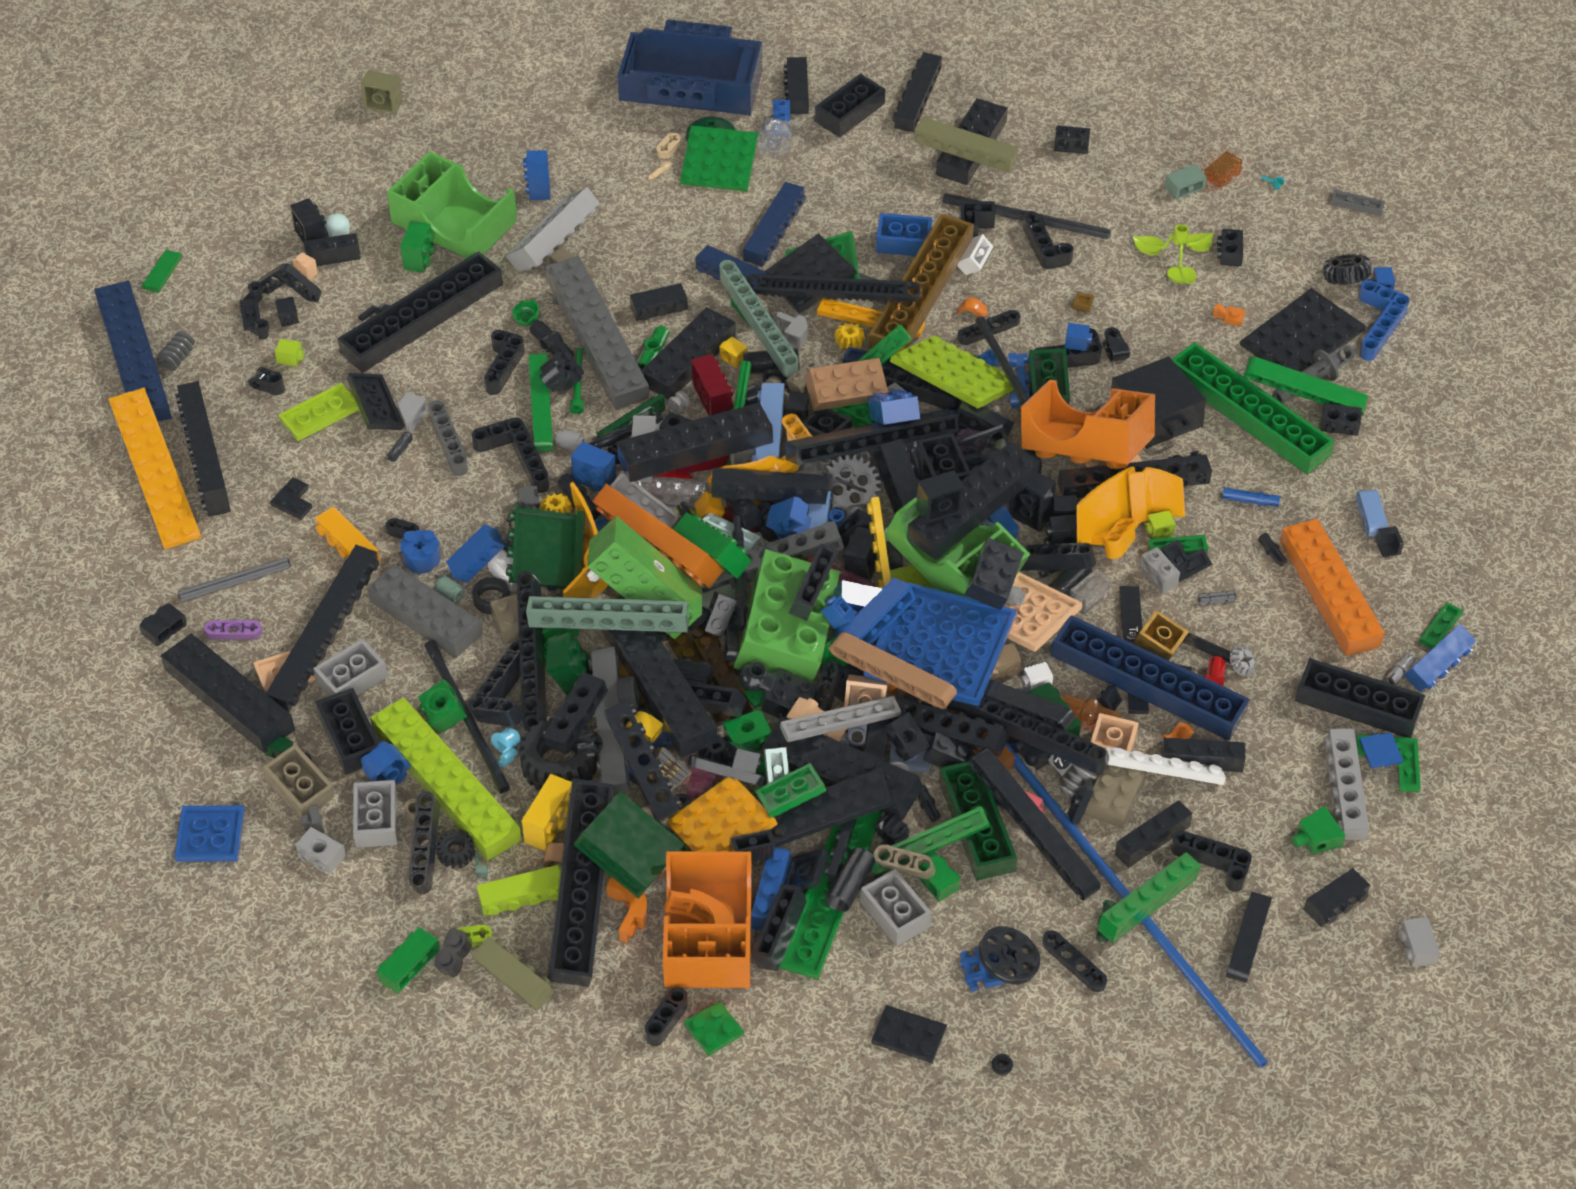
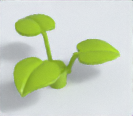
[1133,224,1213,284]

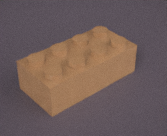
[804,358,888,411]

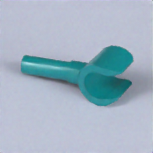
[1261,175,1285,189]

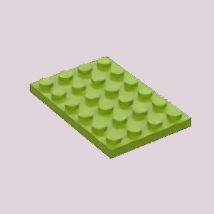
[890,336,1014,408]

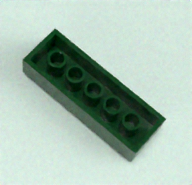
[939,761,1017,881]

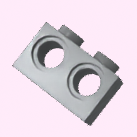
[1140,547,1180,594]

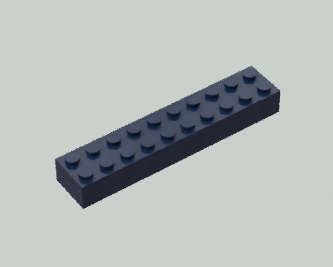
[94,280,172,422]
[1050,615,1250,741]

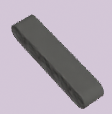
[428,400,468,476]

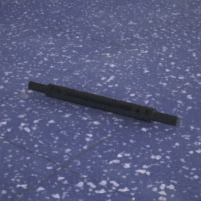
[732,515,748,629]

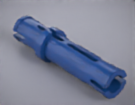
[1222,487,1280,508]

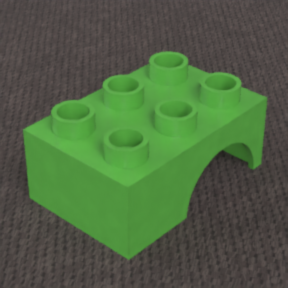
[387,151,517,258]
[884,497,1030,599]
[733,549,840,682]

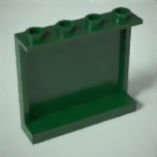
[506,503,585,589]
[574,791,685,899]

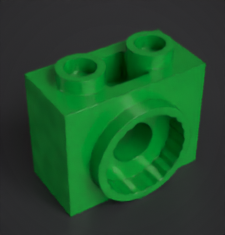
[418,679,467,733]
[723,709,772,751]

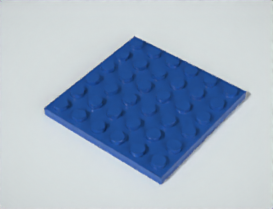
[864,582,1017,706]

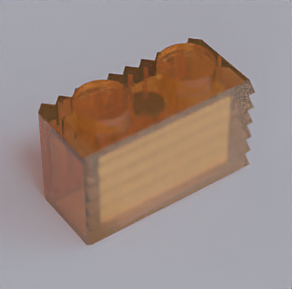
[1204,151,1242,188]

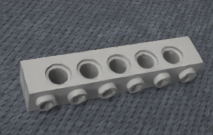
[1324,729,1369,840]

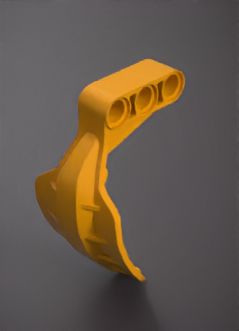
[708,414,812,506]

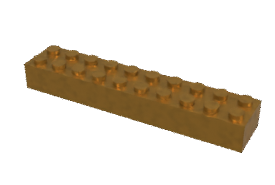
[868,213,974,352]

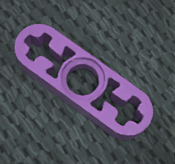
[204,620,262,639]

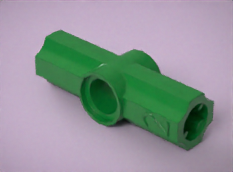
[636,325,670,370]

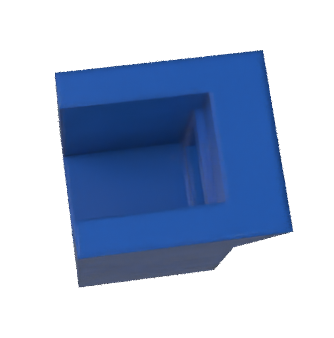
[821,595,858,629]

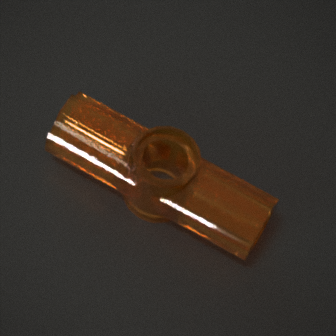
[1062,694,1121,725]

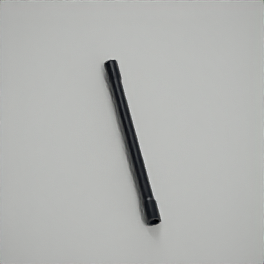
[975,316,1030,406]

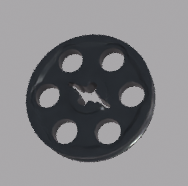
[978,926,1040,985]

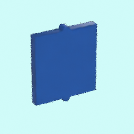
[1359,733,1403,769]

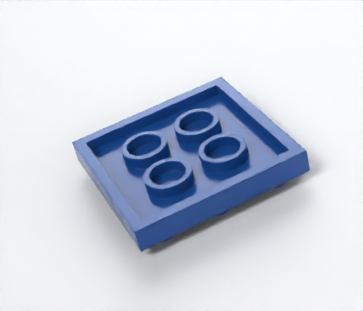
[175,805,245,862]

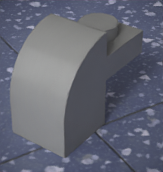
[776,311,808,350]

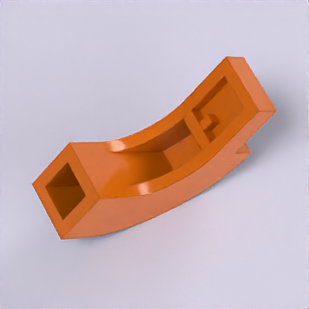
[606,876,648,943]
[664,889,735,924]

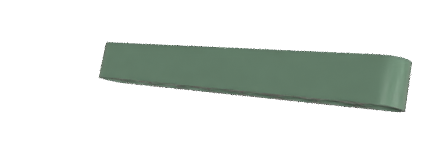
[719,260,798,378]

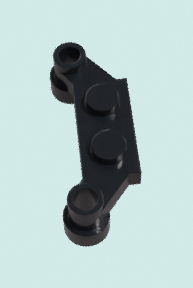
[239,281,269,340]

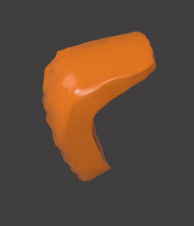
[957,297,988,317]
[1162,722,1194,739]

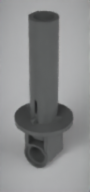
[1272,344,1355,404]

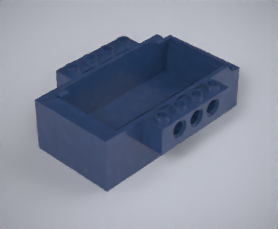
[618,19,762,116]

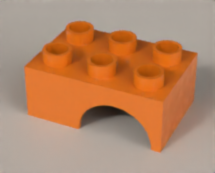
[1021,380,1155,469]
[663,852,752,988]

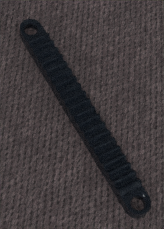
[746,274,922,303]

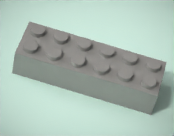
[505,187,599,272]

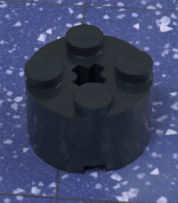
[540,351,584,395]

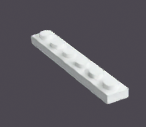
[1105,747,1226,785]

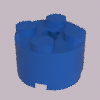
[400,530,441,574]
[361,741,410,785]

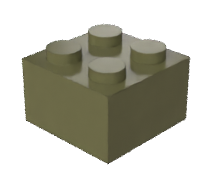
[361,70,403,114]

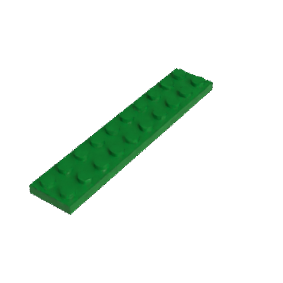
[779,810,883,980]

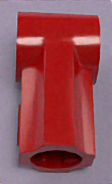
[1205,656,1226,686]

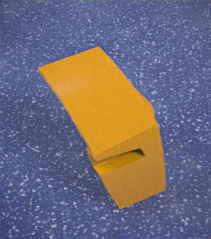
[1077,467,1185,559]
[563,482,608,599]

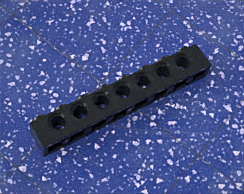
[1058,454,1212,498]

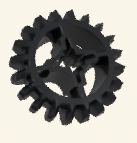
[1323,254,1372,285]

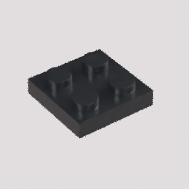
[784,848,828,891]

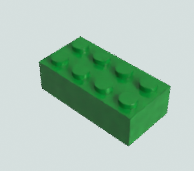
[673,512,752,579]

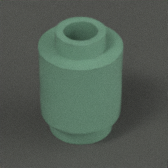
[435,576,464,603]

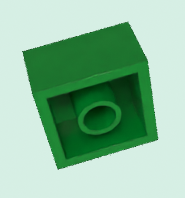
[400,221,436,273]

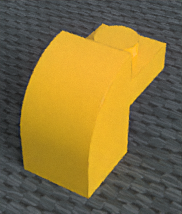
[624,711,663,744]

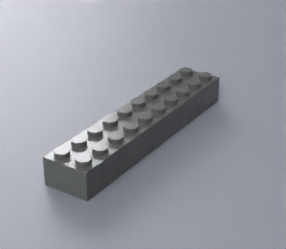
[546,255,649,409]

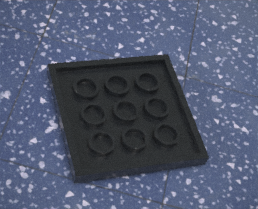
[765,233,857,314]

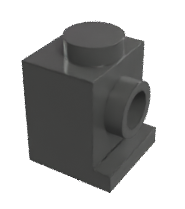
[518,486,540,510]

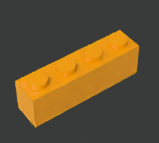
[315,506,381,563]

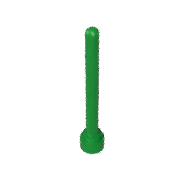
[569,347,584,414]

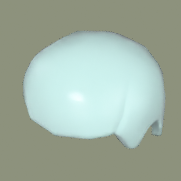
[325,213,350,237]

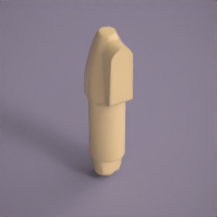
[647,161,672,181]

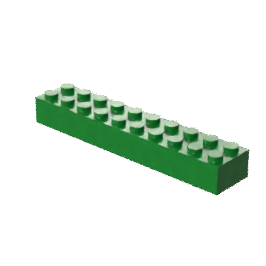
[1172,342,1335,475]

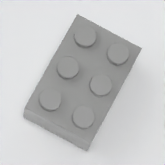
[313,639,388,697]
[353,780,398,848]
[860,869,932,947]

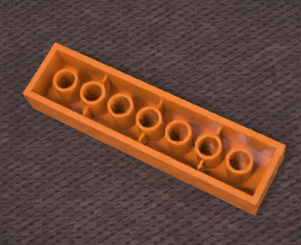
[592,484,724,588]
[1280,518,1385,656]

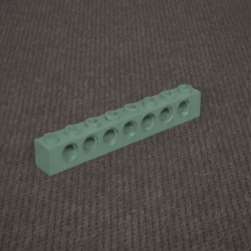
[526,596,689,632]

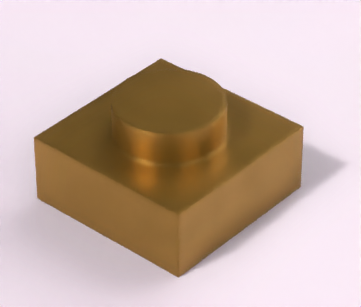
[1072,292,1095,313]

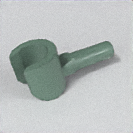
[474,852,488,877]

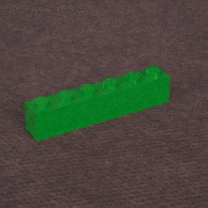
[1097,853,1201,943]

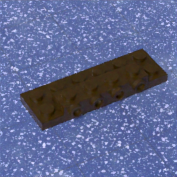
[667,624,753,727]

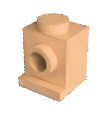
[292,253,318,280]

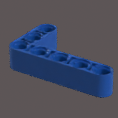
[1358,280,1410,361]

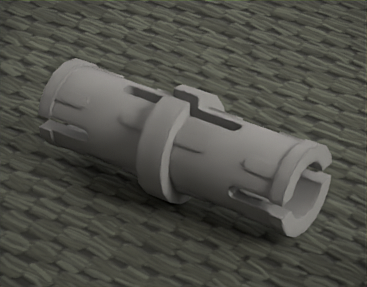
[1384,652,1416,685]

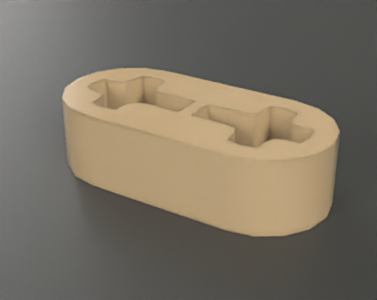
[656,133,681,159]

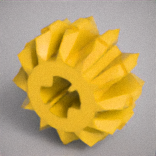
[834,322,865,350]
[540,493,572,514]

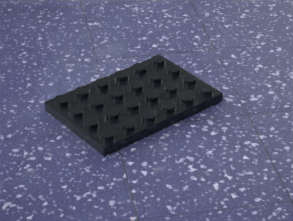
[1240,288,1366,372]

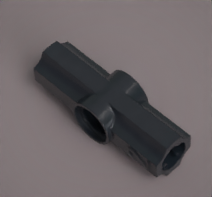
[530,320,574,357]
[558,474,600,520]

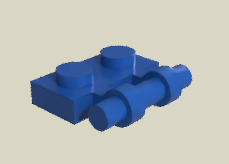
[960,944,1005,992]

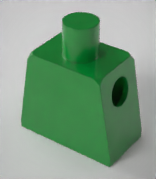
[1291,806,1346,854]

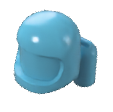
[491,728,521,768]

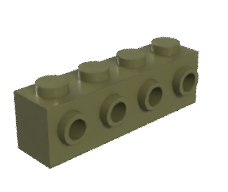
[472,936,554,1012]

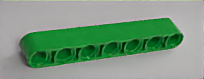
[528,353,554,452]
[1244,357,1368,416]

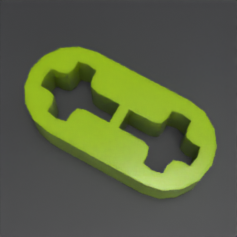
[457,925,493,947]

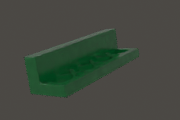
[597,394,665,447]

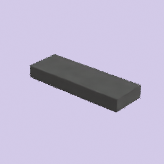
[1330,190,1385,216]

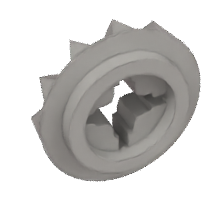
[1230,645,1257,676]

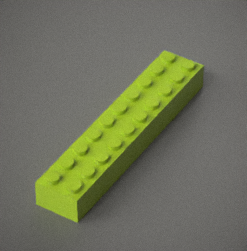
[370,697,522,862]

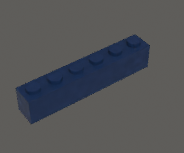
[743,182,806,267]

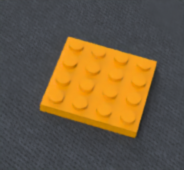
[666,777,777,852]

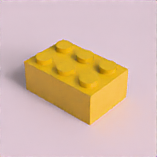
[522,774,572,851]

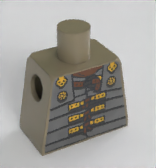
[647,747,692,794]

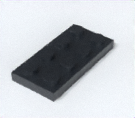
[347,373,404,430]

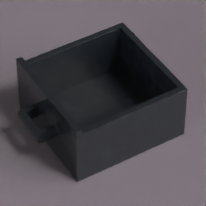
[1111,356,1206,449]

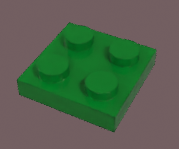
[684,1000,744,1057]

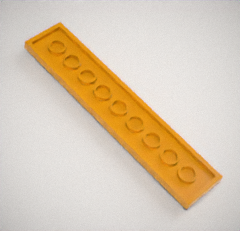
[108,388,201,550]

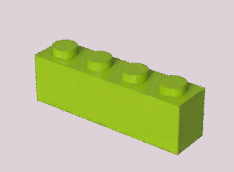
[476,865,560,916]

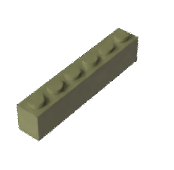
[914,117,1018,173]

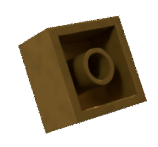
[1133,610,1189,661]

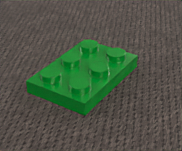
[755,763,826,818]

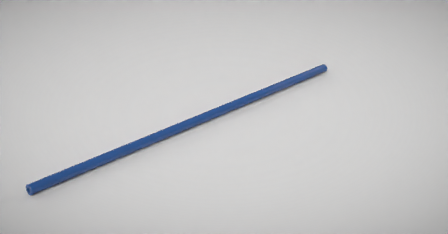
[1005,744,1268,1068]

